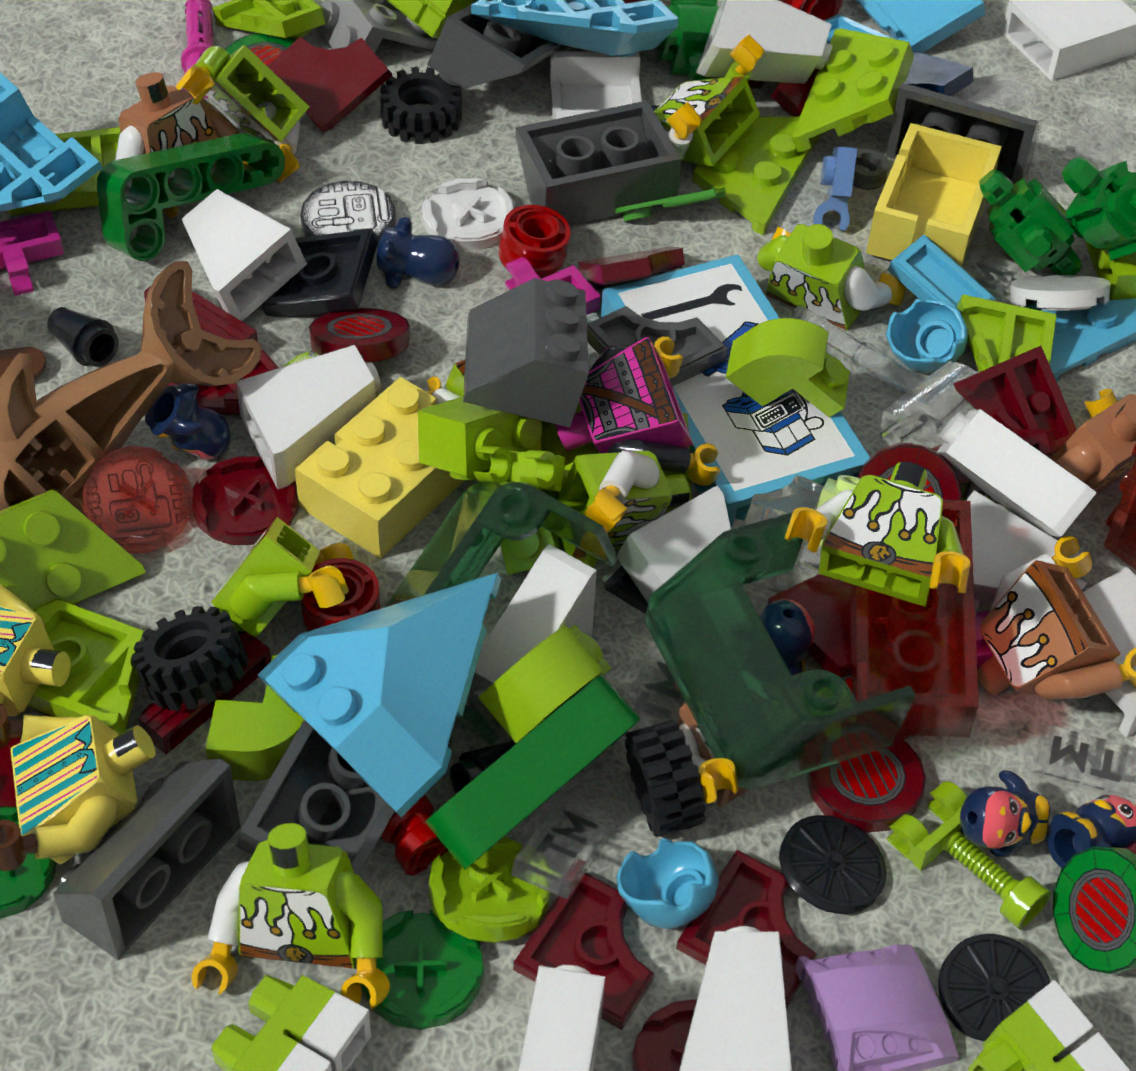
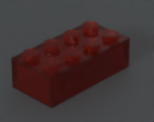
[850,500,979,738]

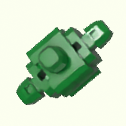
[657,0,719,81]
[1062,157,1136,261]
[979,169,1082,275]

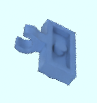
[813,146,857,231]

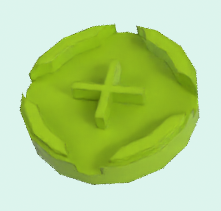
[427,837,552,943]

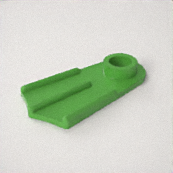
[615,188,726,222]

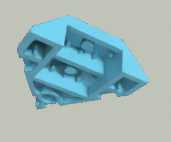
[471,0,679,57]
[0,73,103,212]
[258,573,501,817]

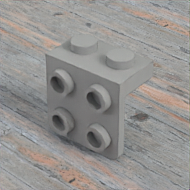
[317,0,438,53]

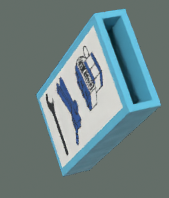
[601,254,870,533]

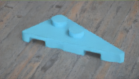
[1025,299,1136,381]

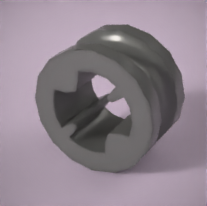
[853,148,889,190]

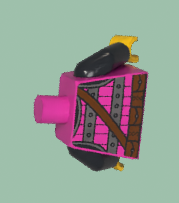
[555,336,721,486]

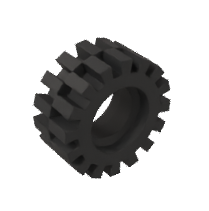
[380,67,462,144]
[132,606,249,711]
[624,719,706,837]

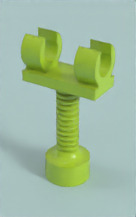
[474,446,573,495]
[887,781,1051,930]

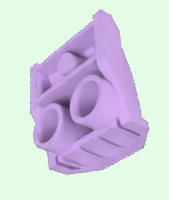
[796,944,959,1071]

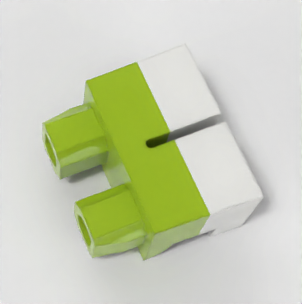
[211,975,371,1071]
[968,979,1130,1071]

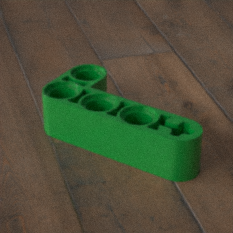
[97,133,285,261]
[425,673,641,870]

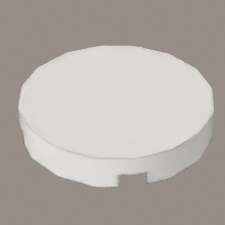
[1010,275,1110,310]

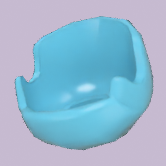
[886,299,968,374]
[616,838,719,930]

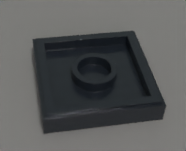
[262,229,379,318]

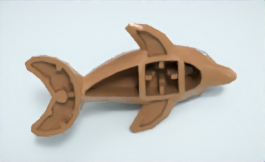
[0,261,261,516]

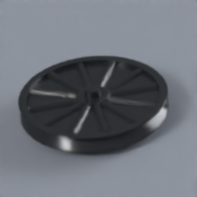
[779,815,887,914]
[938,934,1051,1042]

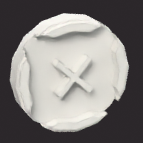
[422,178,515,250]

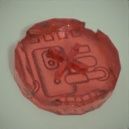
[82,446,193,553]

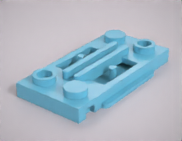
[856,0,986,53]

